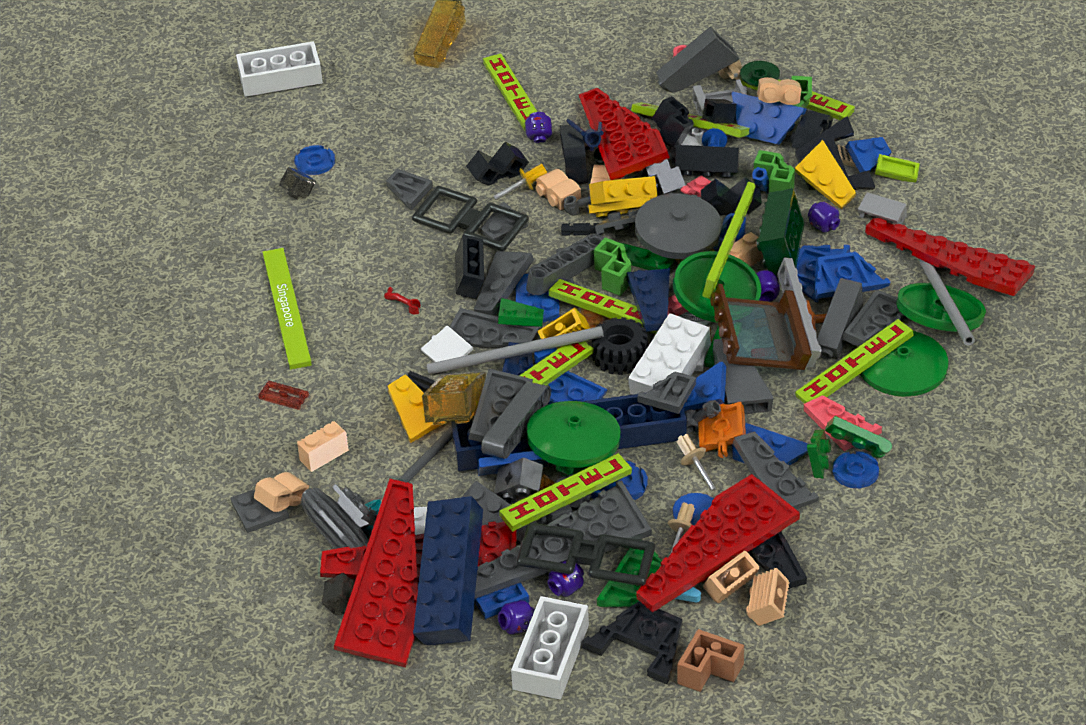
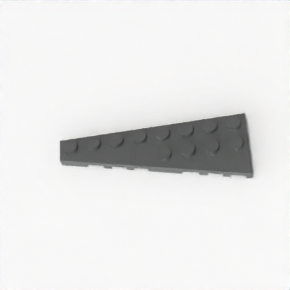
[475,480,652,598]

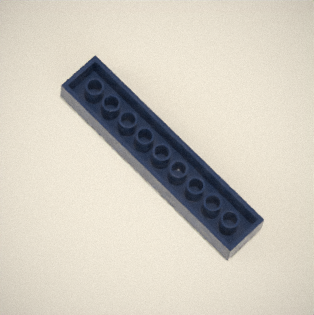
[451,394,687,471]

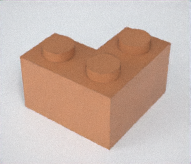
[677,629,744,692]

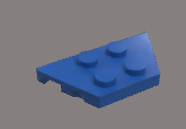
[732,91,807,145]
[796,245,850,303]
[814,252,891,299]
[516,273,559,323]
[732,423,808,465]

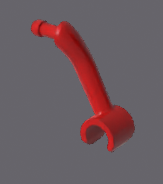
[384,287,421,315]

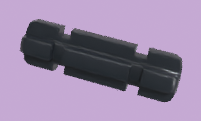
[561,223,602,236]

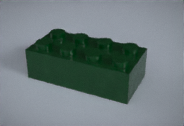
[757,188,805,276]

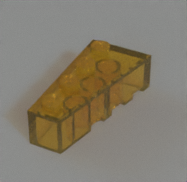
[413,0,466,68]

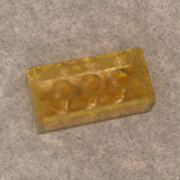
[422,372,486,425]

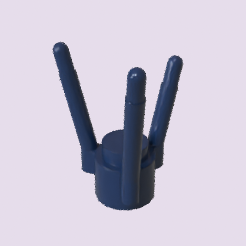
[566,119,604,151]

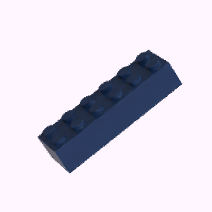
[413,496,483,645]

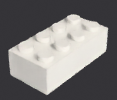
[236,41,323,97]
[628,313,711,394]
[511,596,589,700]

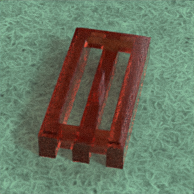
[258,380,309,410]

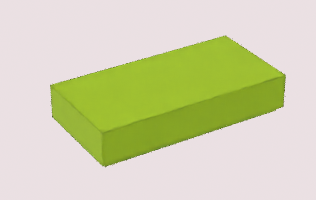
[875,154,920,183]

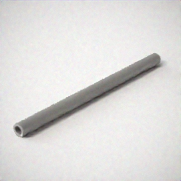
[920,259,975,346]
[427,326,604,375]

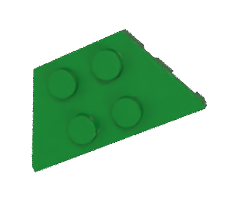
[597,539,663,607]

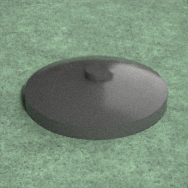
[635,193,722,259]

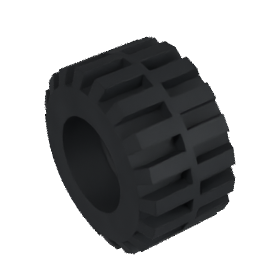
[592,317,648,375]

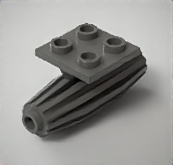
[300,484,378,549]

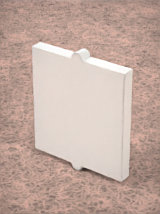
[421,326,473,362]

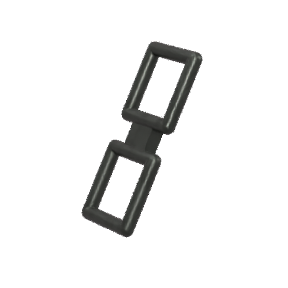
[412,186,529,251]
[516,523,655,586]

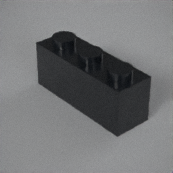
[675,145,740,177]
[455,234,484,299]

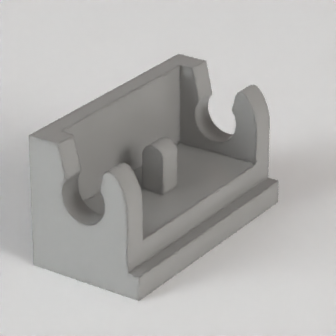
[858,192,907,224]

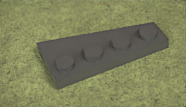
[449,308,540,348]
[733,431,819,510]

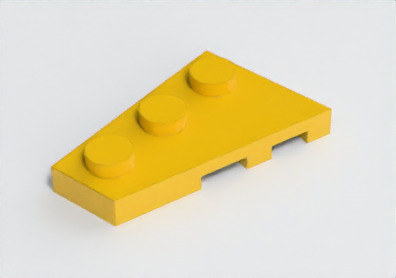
[795,140,856,209]
[588,197,654,217]
[387,374,447,443]

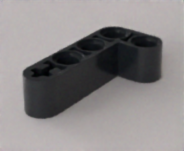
[560,123,588,184]

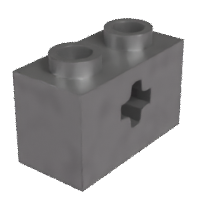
[494,458,543,502]

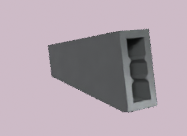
[656,26,740,93]
[817,278,864,359]
[712,338,773,414]

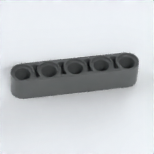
[526,234,604,295]
[482,382,551,459]

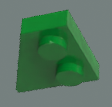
[498,298,544,327]
[807,429,831,479]

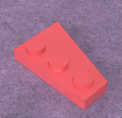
[804,395,882,451]

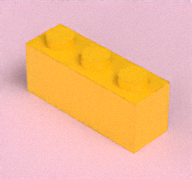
[589,176,657,205]

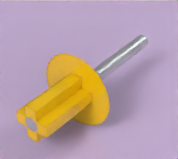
[494,163,547,199]

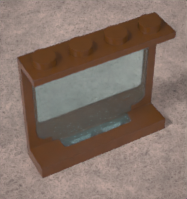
[710,284,812,370]

